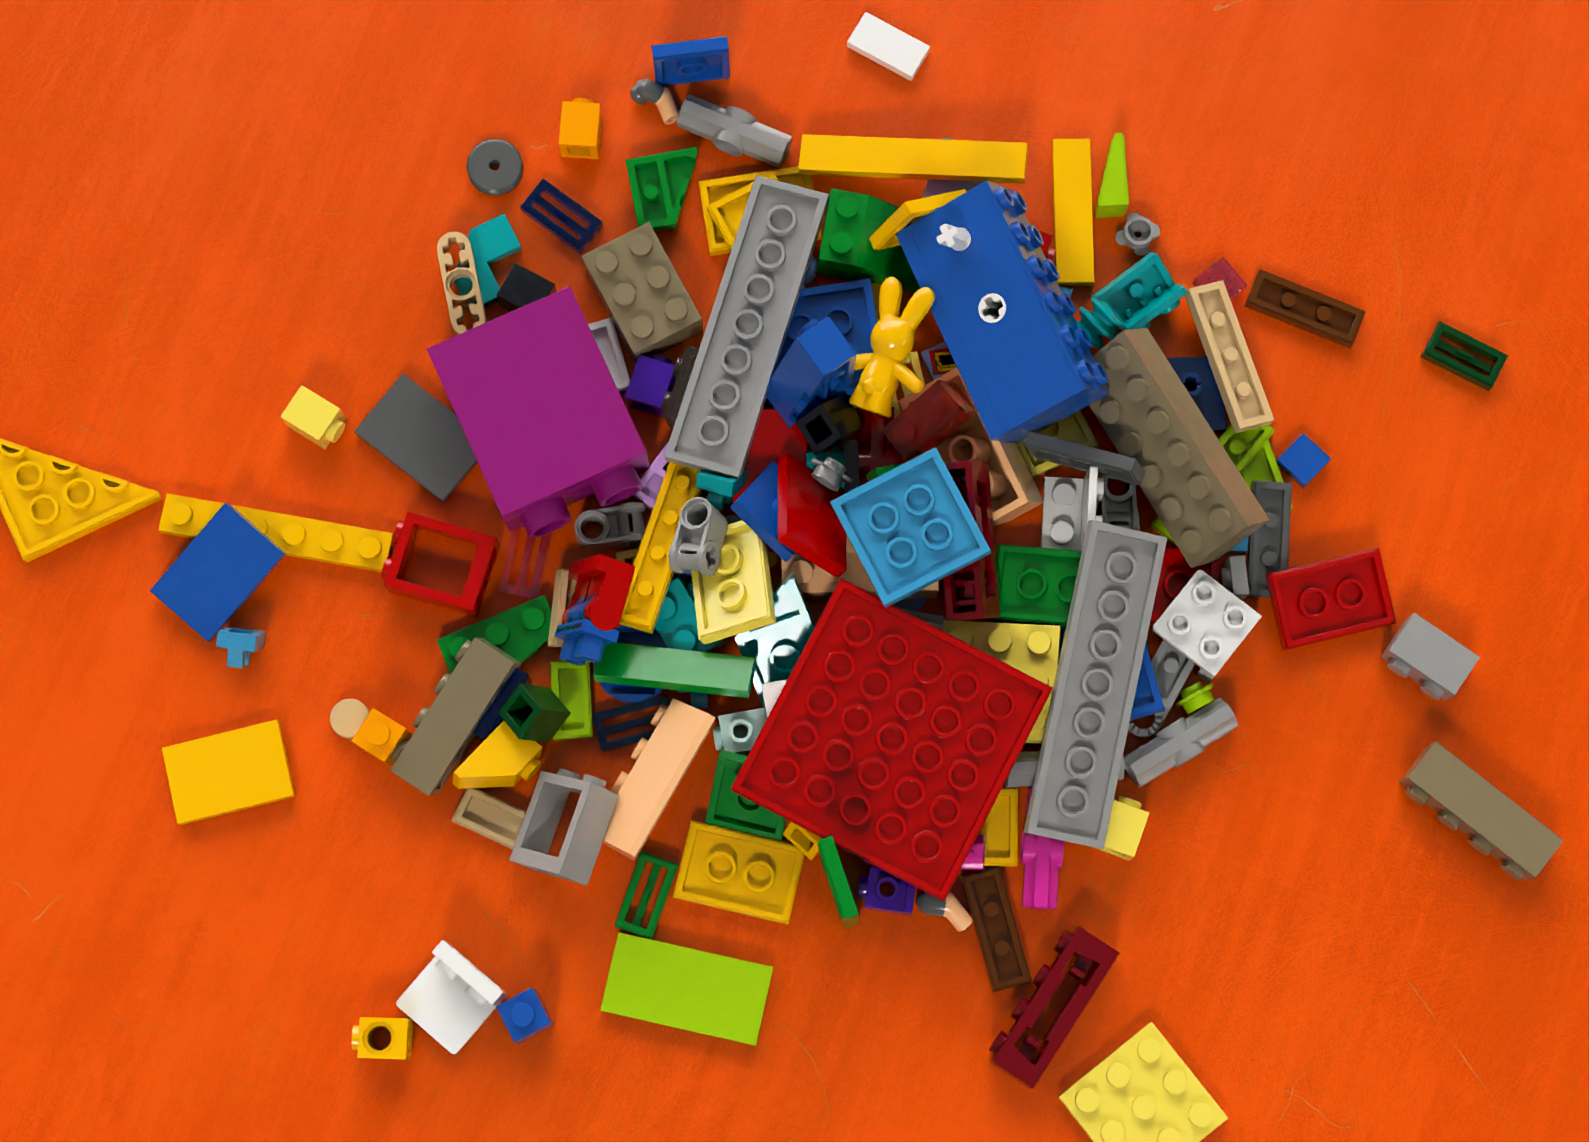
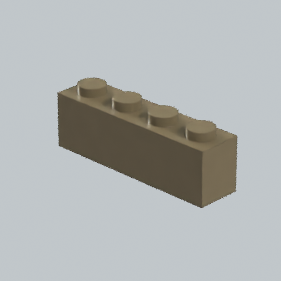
[390,637,522,796]
[1399,741,1564,881]

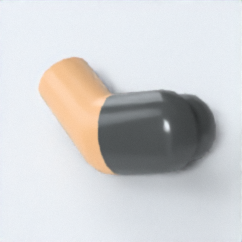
[630,79,679,125]
[915,891,973,932]

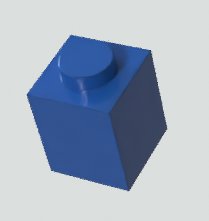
[496,987,555,1044]

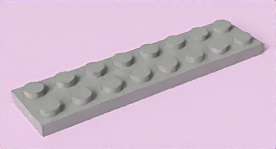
[664,175,829,478]
[1024,520,1167,849]

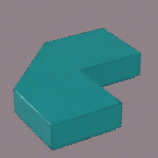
[454,214,522,315]

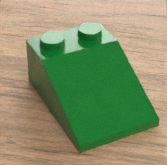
[815,188,921,293]

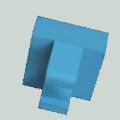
[216,626,266,669]

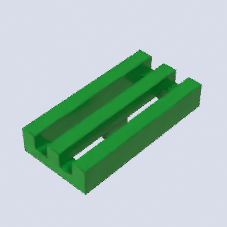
[614,851,679,940]

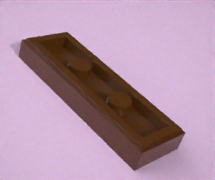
[1244,269,1366,348]
[960,866,1032,992]

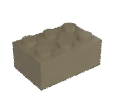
[581,222,704,364]

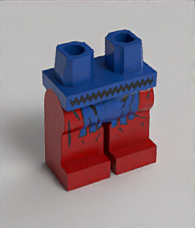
[554,554,635,666]

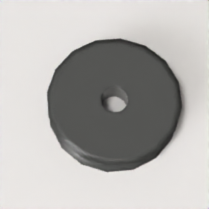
[466,139,524,196]

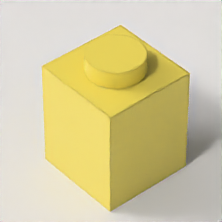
[280,385,346,449]
[1092,796,1149,861]

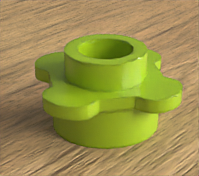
[1176,681,1215,715]

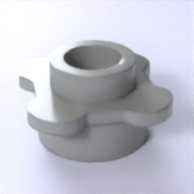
[1115,213,1160,256]
[811,457,852,491]

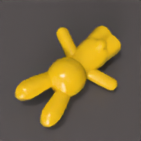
[849,277,935,418]

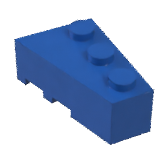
[767,316,857,428]

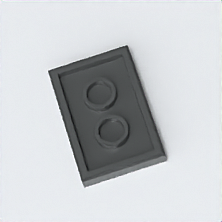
[354,374,478,503]

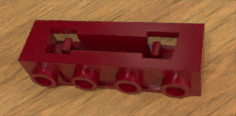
[944,460,1000,621]
[989,926,1120,1089]

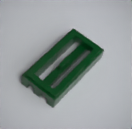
[1420,321,1508,391]

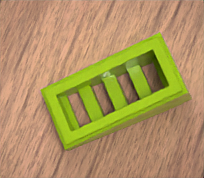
[1095,133,1129,218]

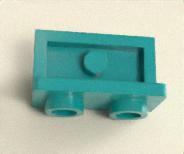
[1092,252,1188,334]
[655,577,728,652]

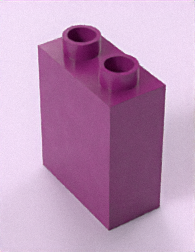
[427,286,650,538]

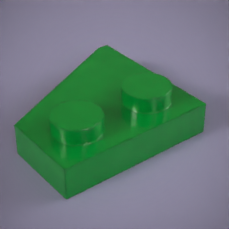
[625,147,698,232]

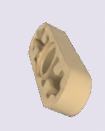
[437,232,487,335]

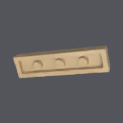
[1185,280,1274,434]

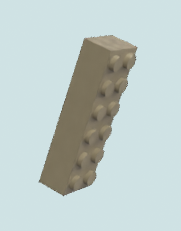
[1089,328,1270,568]

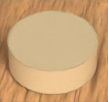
[330,699,370,739]

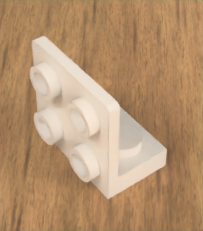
[1040,465,1104,551]
[1152,570,1262,684]
[396,940,508,1054]

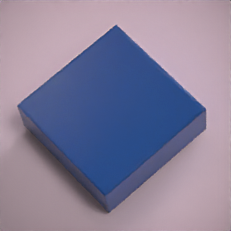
[1276,433,1331,488]

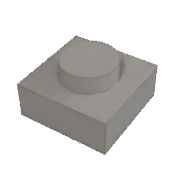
[1219,556,1249,601]

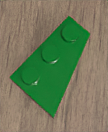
[437,595,551,674]

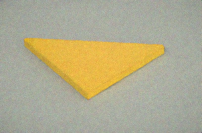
[0,438,163,563]

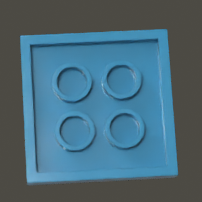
[830,447,991,608]

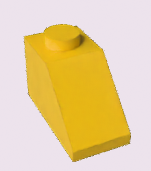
[452,721,543,789]

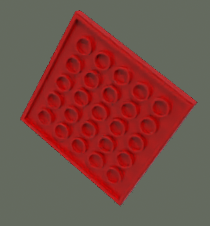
[730,578,1053,902]

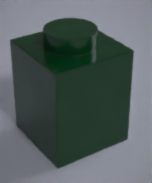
[498,683,571,743]

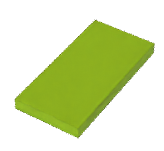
[600,932,774,1046]

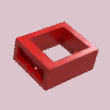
[381,512,500,617]

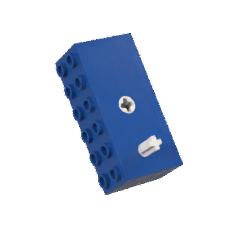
[895,180,1110,444]

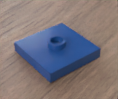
[651,36,730,86]
[730,461,796,562]

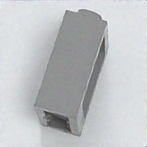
[509,768,619,886]

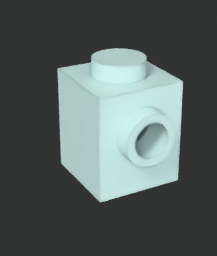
[712,708,767,756]

